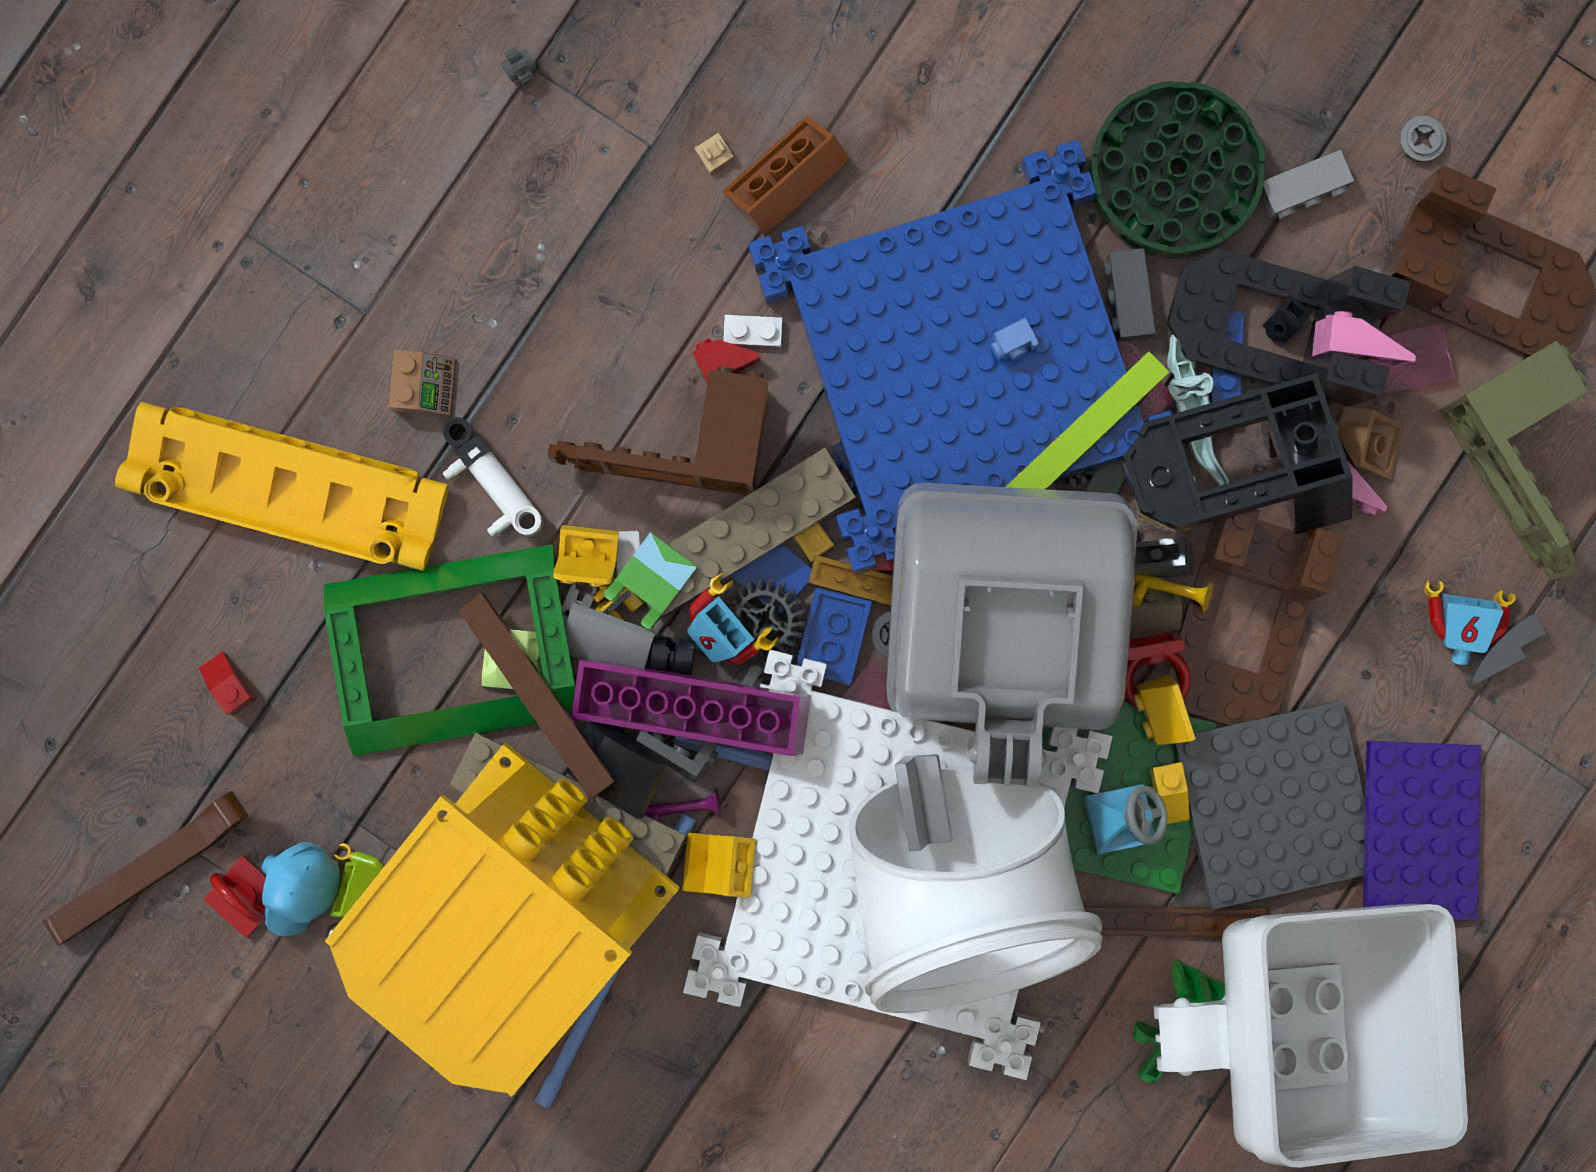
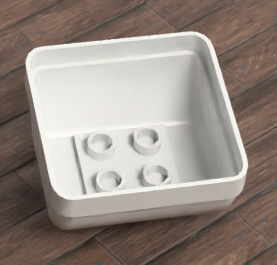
[1154,904,1468,1168]

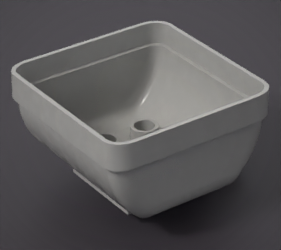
[886,483,1137,787]

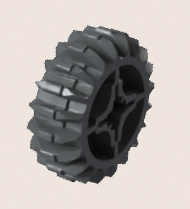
[730,578,806,656]

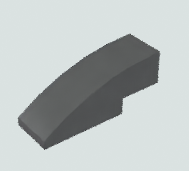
[1466,613,1546,686]

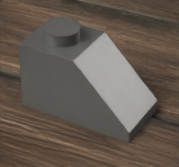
[1135,537,1194,578]

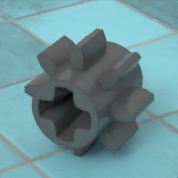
[501,46,536,84]

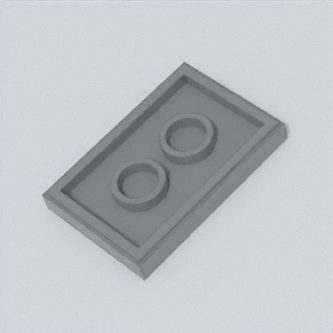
[565,602,656,668]

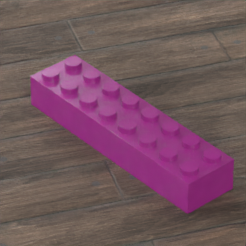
[571,659,811,756]

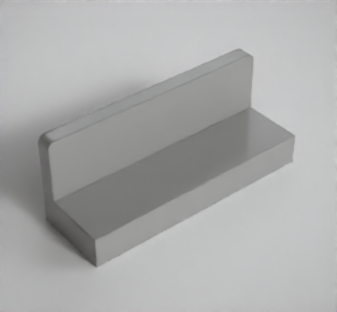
[894,754,953,851]

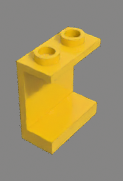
[682,833,756,898]

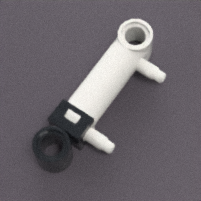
[443,417,543,537]

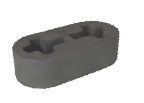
[562,582,598,626]

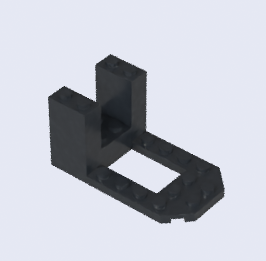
[1166,248,1411,407]
[1124,373,1353,535]

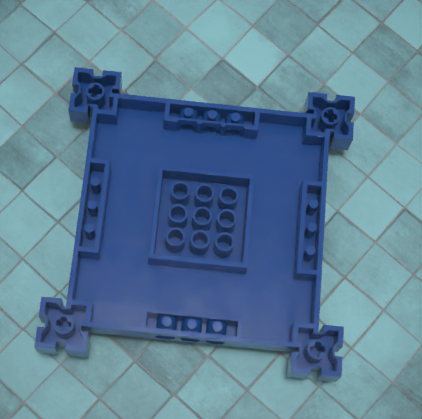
[748,140,1171,575]

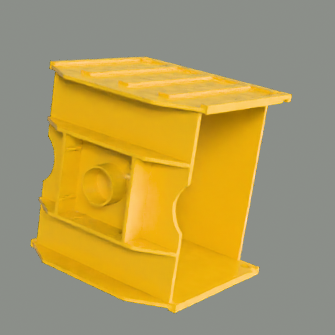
[325,743,680,1097]

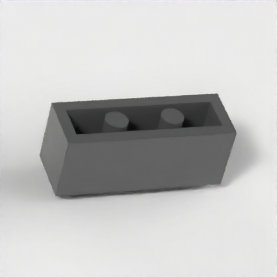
[1103,248,1155,342]

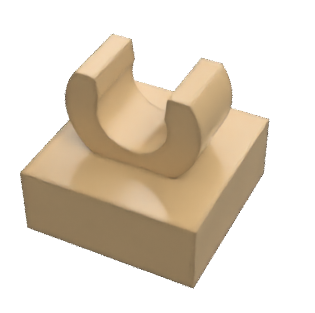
[694,133,734,174]

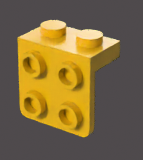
[553,525,619,587]

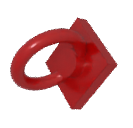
[1125,632,1191,713]
[203,855,266,938]

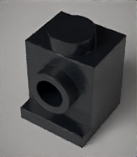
[1262,294,1312,344]

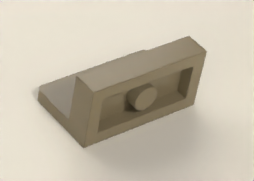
[1130,588,1182,635]

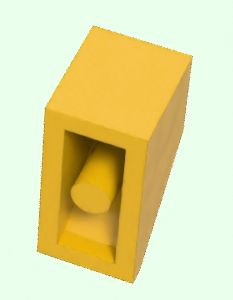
[1149,762,1190,824]

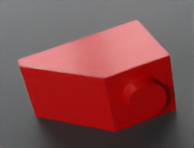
[692,338,760,383]
[199,651,256,715]

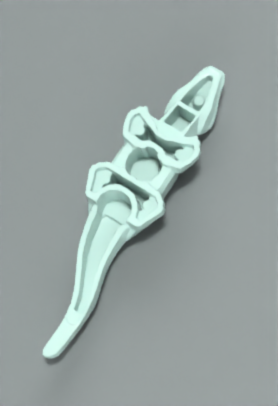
[1167,335,1229,486]

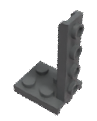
[636,665,764,783]

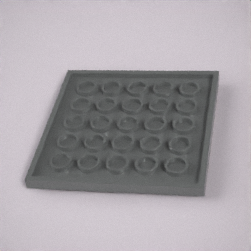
[1174,701,1365,910]

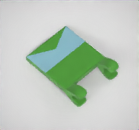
[604,532,698,629]

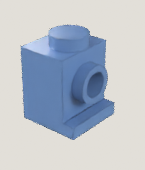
[991,318,1039,360]

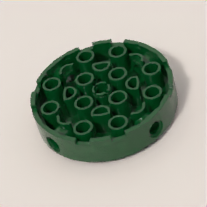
[1089,81,1265,258]

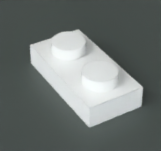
[723,315,782,348]

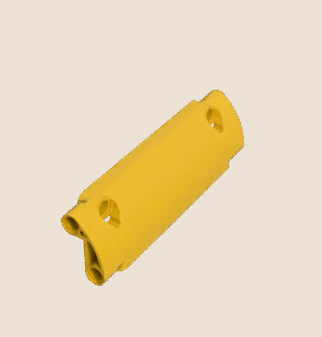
[115,402,449,571]

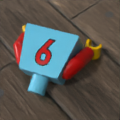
[687,572,778,665]
[1424,580,1516,665]

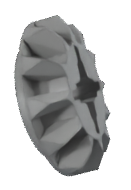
[1399,116,1446,162]

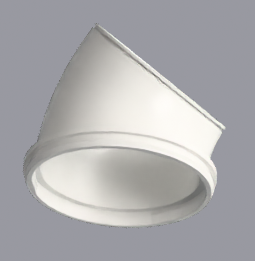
[849,767,1102,1013]

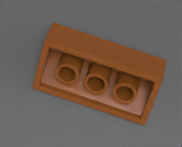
[722,115,850,236]

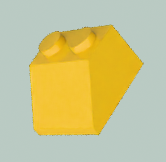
[1133,675,1196,745]

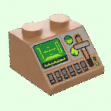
[389,350,456,416]

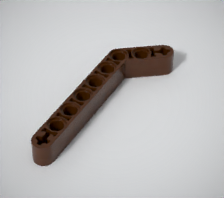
[42,791,249,946]

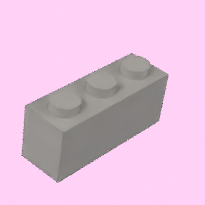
[1261,150,1354,220]

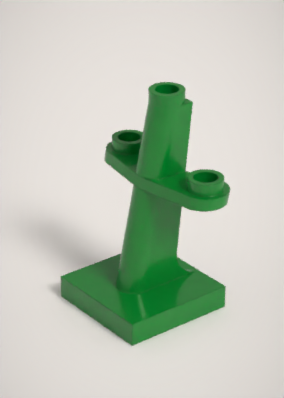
[1132,959,1225,1084]

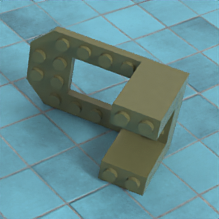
[1439,341,1588,580]

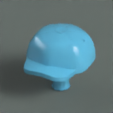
[261,842,340,936]

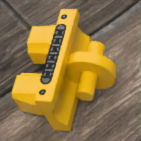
[592,578,644,620]

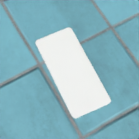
[617,531,640,576]

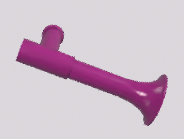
[645,787,721,822]

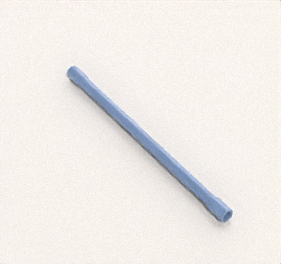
[534,813,697,1109]

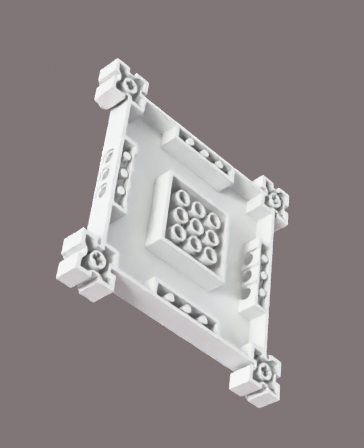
[683,650,1113,1080]

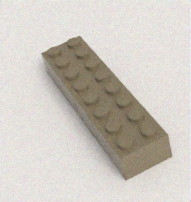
[646,448,857,620]
[449,733,687,889]

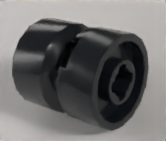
[650,635,696,675]

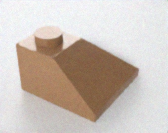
[1338,407,1404,480]

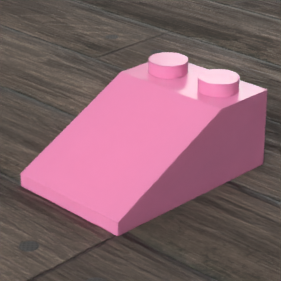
[1312,311,1416,368]

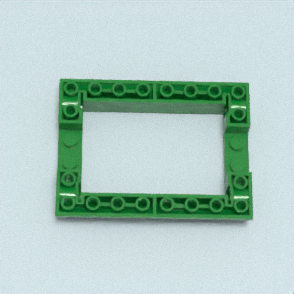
[324,544,576,756]

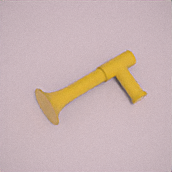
[1133,573,1213,612]

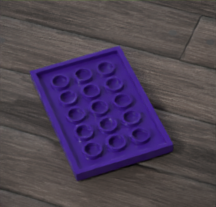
[1363,741,1481,920]

